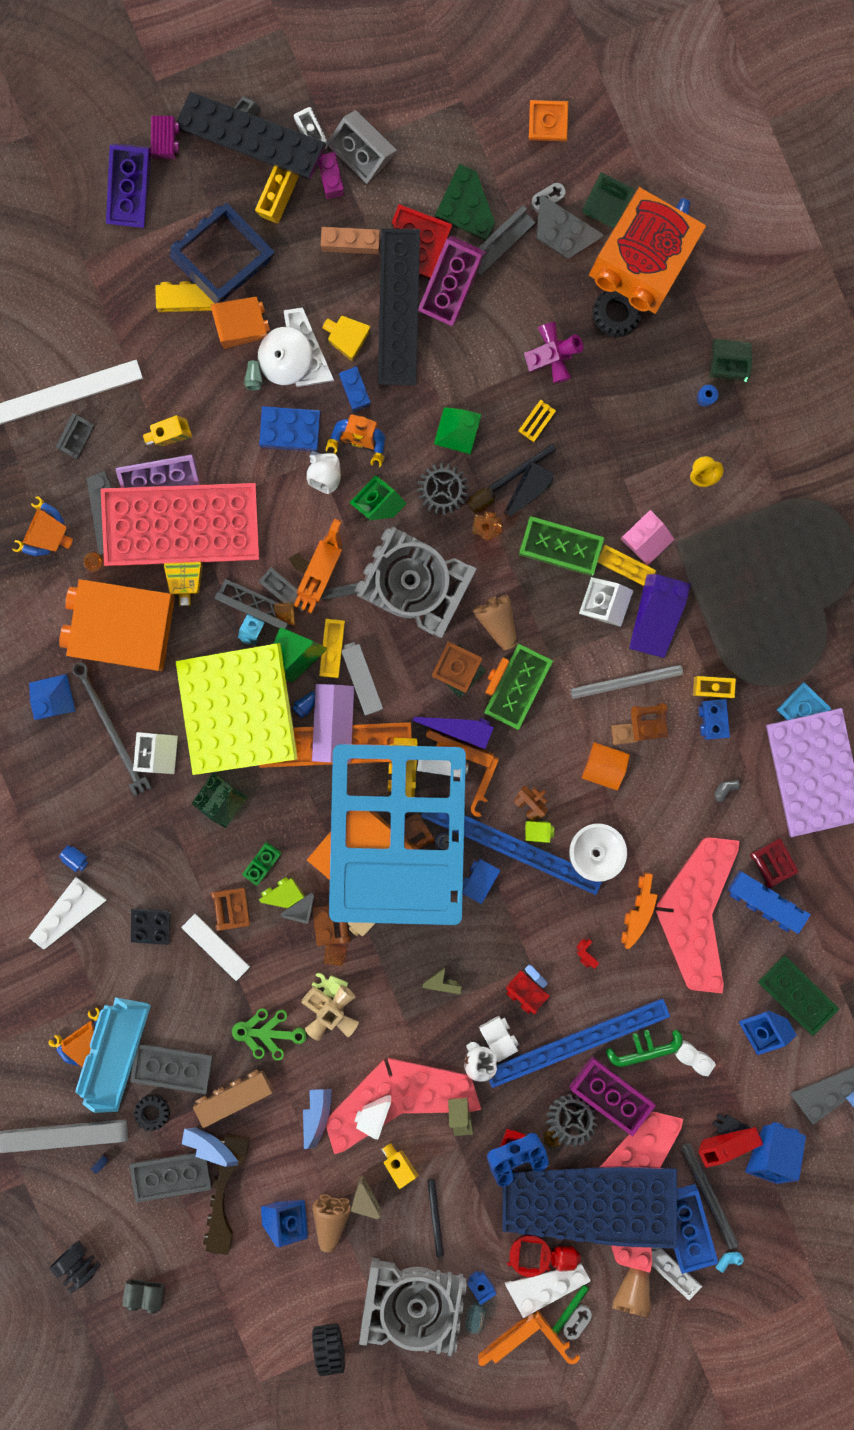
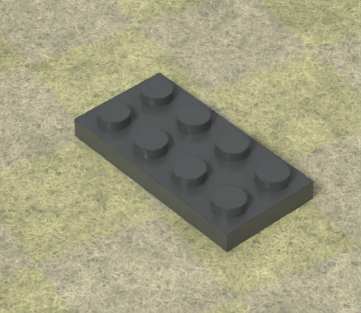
[130,1043,213,1094]
[129,1152,212,1203]

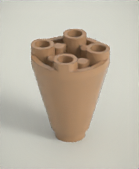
[473,594,517,650]
[312,1194,351,1252]
[612,1268,651,1318]

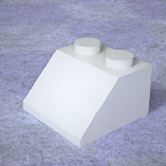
[579,577,633,627]

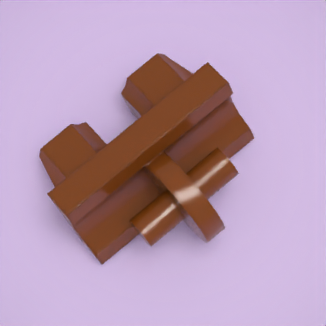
[513,785,549,821]

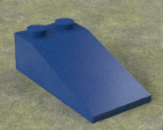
[674,1184,719,1274]

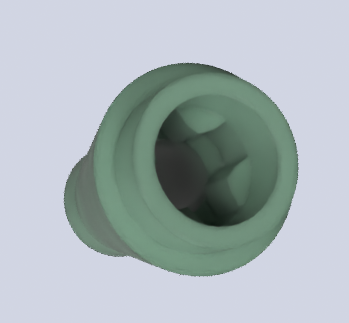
[244,360,263,391]

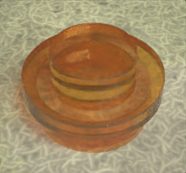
[83,552,103,571]

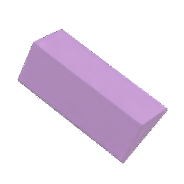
[116,455,200,488]
[312,684,354,763]

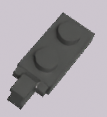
[258,567,308,612]

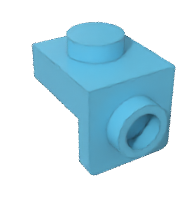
[238,614,264,646]

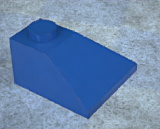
[29,674,76,720]
[739,1011,797,1055]
[261,1200,308,1247]

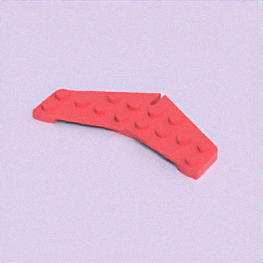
[655,837,739,993]
[326,1058,481,1154]
[600,1112,683,1272]

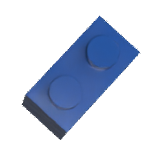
[339,366,371,413]
[462,858,500,904]

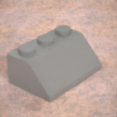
[327,110,397,184]

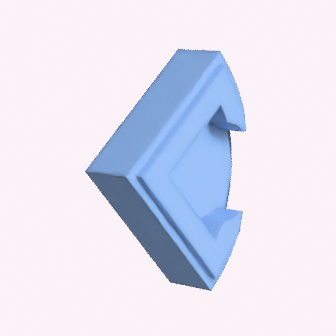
[525,965,548,988]

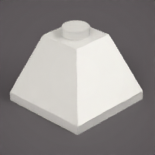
[354,1095,391,1140]

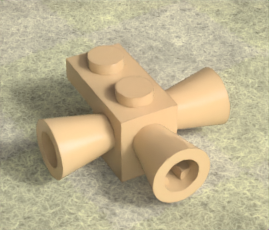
[301,985,359,1041]

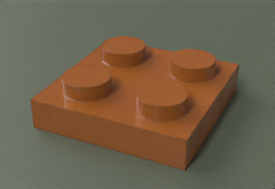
[431,642,482,693]

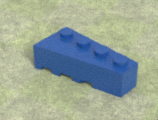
[727,871,811,934]

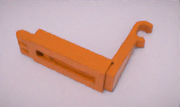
[294,518,342,613]
[426,729,499,817]
[478,1311,580,1366]

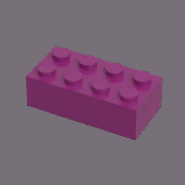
[418,236,486,326]
[569,1056,656,1137]

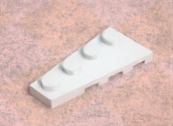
[284,308,334,387]
[29,877,107,949]
[505,1262,591,1318]

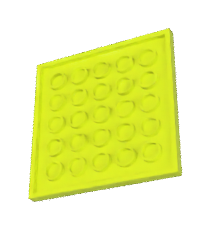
[176,643,298,775]

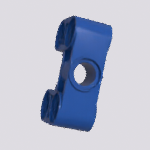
[487,1133,549,1187]

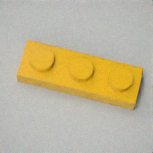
[597,545,656,586]
[319,619,345,678]

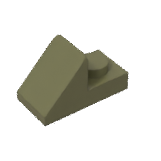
[422,966,462,994]
[448,1097,474,1136]

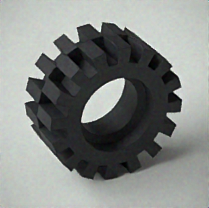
[134,1094,170,1132]

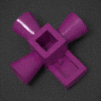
[524,322,583,384]

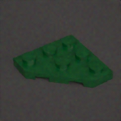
[435,164,495,241]

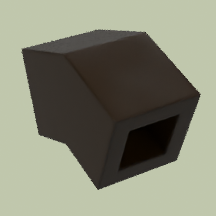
[288,552,310,573]

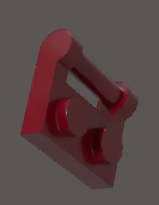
[749,838,799,888]

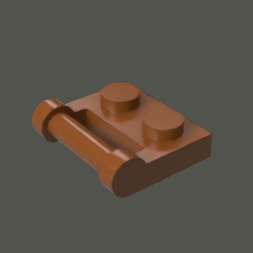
[631,703,668,741]
[404,812,435,849]
[211,887,250,931]
[312,905,351,946]

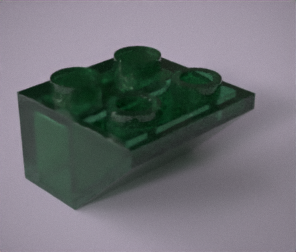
[582,172,635,228]
[709,339,752,382]
[191,772,247,828]

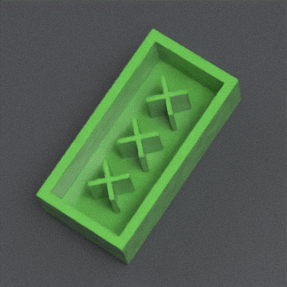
[519,516,604,576]
[484,644,553,730]

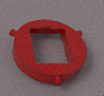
[507,1234,551,1277]

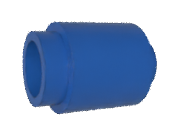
[697,385,718,407]
[59,845,89,873]

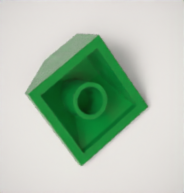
[434,407,481,455]
[349,475,407,521]

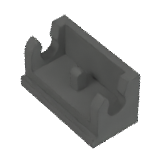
[56,413,95,459]

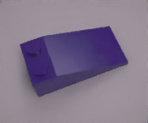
[106,143,151,228]
[629,574,691,658]
[413,717,494,749]

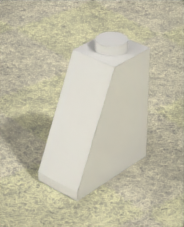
[417,760,469,777]

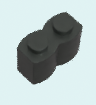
[122,1279,165,1313]

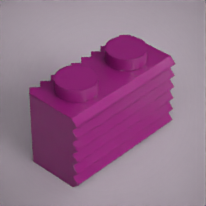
[151,116,180,159]
[318,152,345,199]

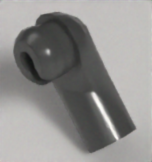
[714,780,740,802]

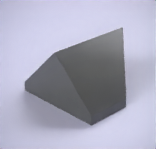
[280,891,315,924]

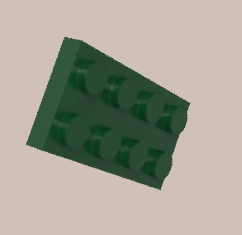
[757,955,839,1036]

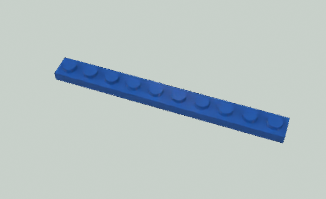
[421,812,602,895]
[489,998,670,1088]

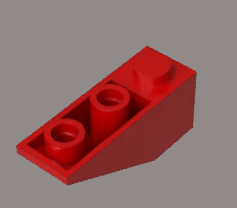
[699,1127,763,1168]

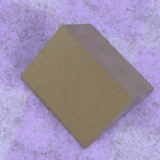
[351,1175,381,1219]

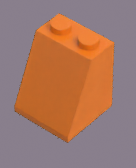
[210,297,270,349]

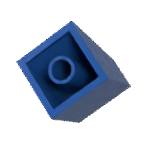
[745,1122,806,1184]

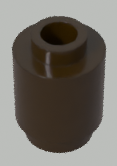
[466,487,496,514]

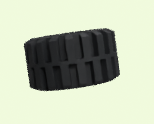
[592,290,642,338]
[312,1323,345,1377]

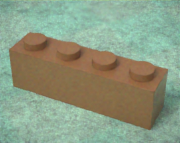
[193,1070,273,1128]

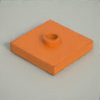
[529,100,568,141]
[485,658,509,696]

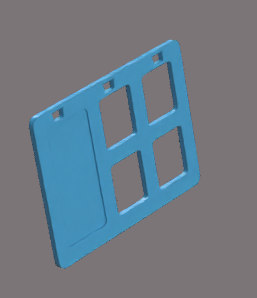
[329,744,466,925]

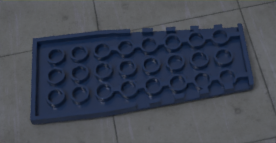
[502,1166,677,1249]

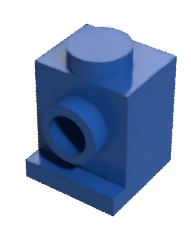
[467,1270,497,1305]

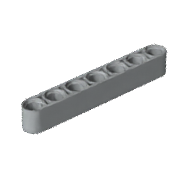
[0,1120,129,1153]

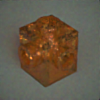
[472,511,503,540]

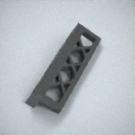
[477,205,535,277]
[214,579,295,630]

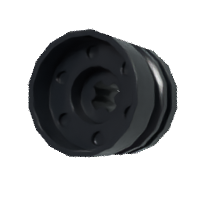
[49,1240,101,1293]

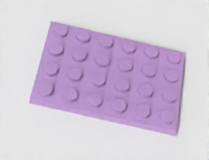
[766,708,854,837]

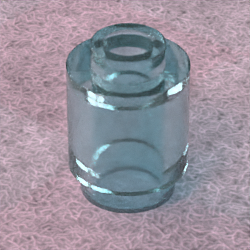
[465,1303,487,1334]

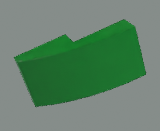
[242,842,281,886]

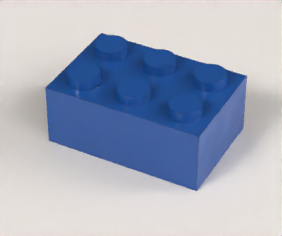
[259,406,321,452]

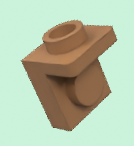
[611,723,638,745]

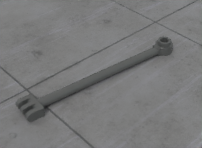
[72,662,152,797]

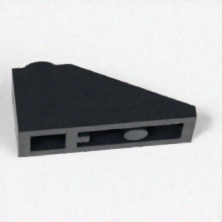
[504,462,554,516]

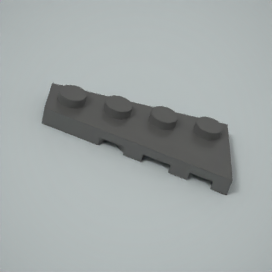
[87,471,112,557]
[789,1066,854,1125]

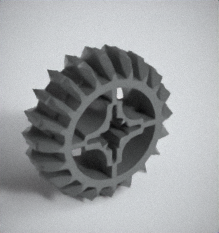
[417,463,469,515]
[546,1094,598,1147]

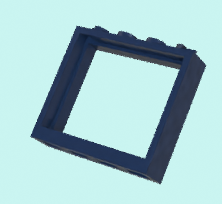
[169,202,275,303]

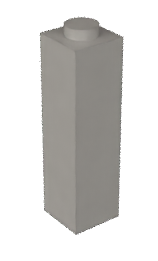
[341,642,383,716]

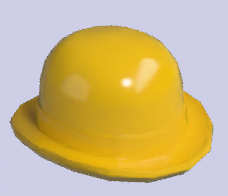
[690,456,724,487]

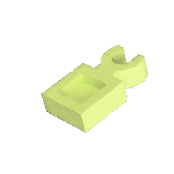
[312,973,348,998]

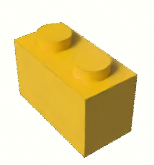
[693,676,736,698]

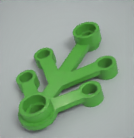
[232,1008,307,1060]

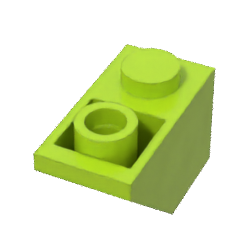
[525,821,554,843]
[259,877,305,908]

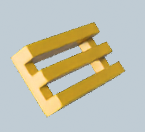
[518,400,556,442]

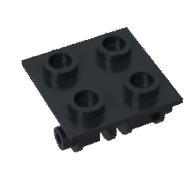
[131,907,171,945]

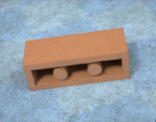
[321,227,380,254]

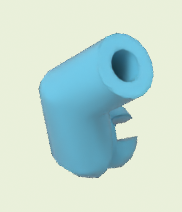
[715,1252,744,1273]

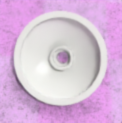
[258,327,312,385]
[569,824,627,882]

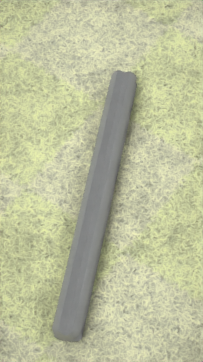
[571,665,683,699]

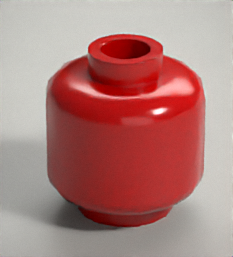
[551,1246,581,1272]

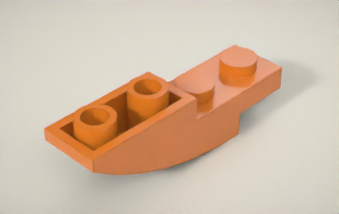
[621,872,657,949]

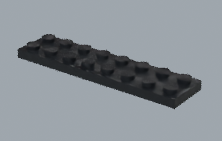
[177,91,326,180]
[378,228,420,386]

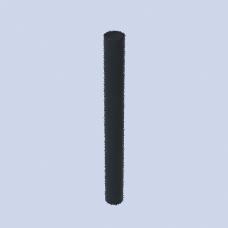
[489,444,556,492]
[427,1179,444,1257]

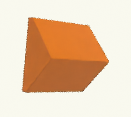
[581,742,630,791]

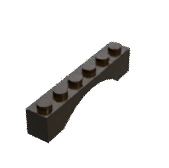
[203,1133,250,1255]

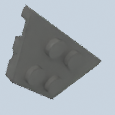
[536,195,603,259]

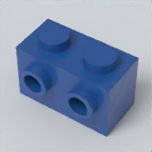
[698,699,730,740]

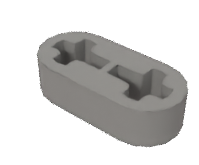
[531,183,565,212]
[563,1304,592,1340]

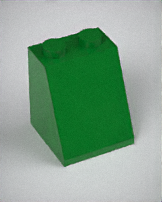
[273,627,327,683]

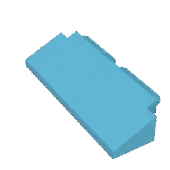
[76,997,151,1113]

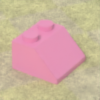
[621,510,675,566]

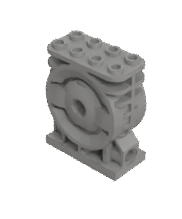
[355,526,477,638]
[359,1257,467,1356]

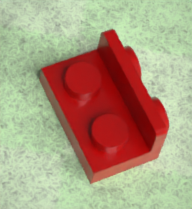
[506,970,549,1015]

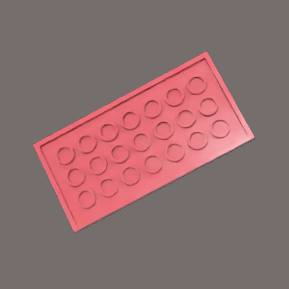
[101,483,259,566]

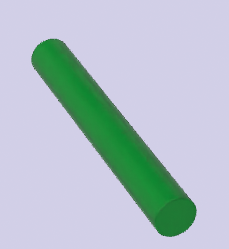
[552,1285,589,1335]

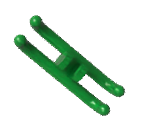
[606,1030,683,1067]

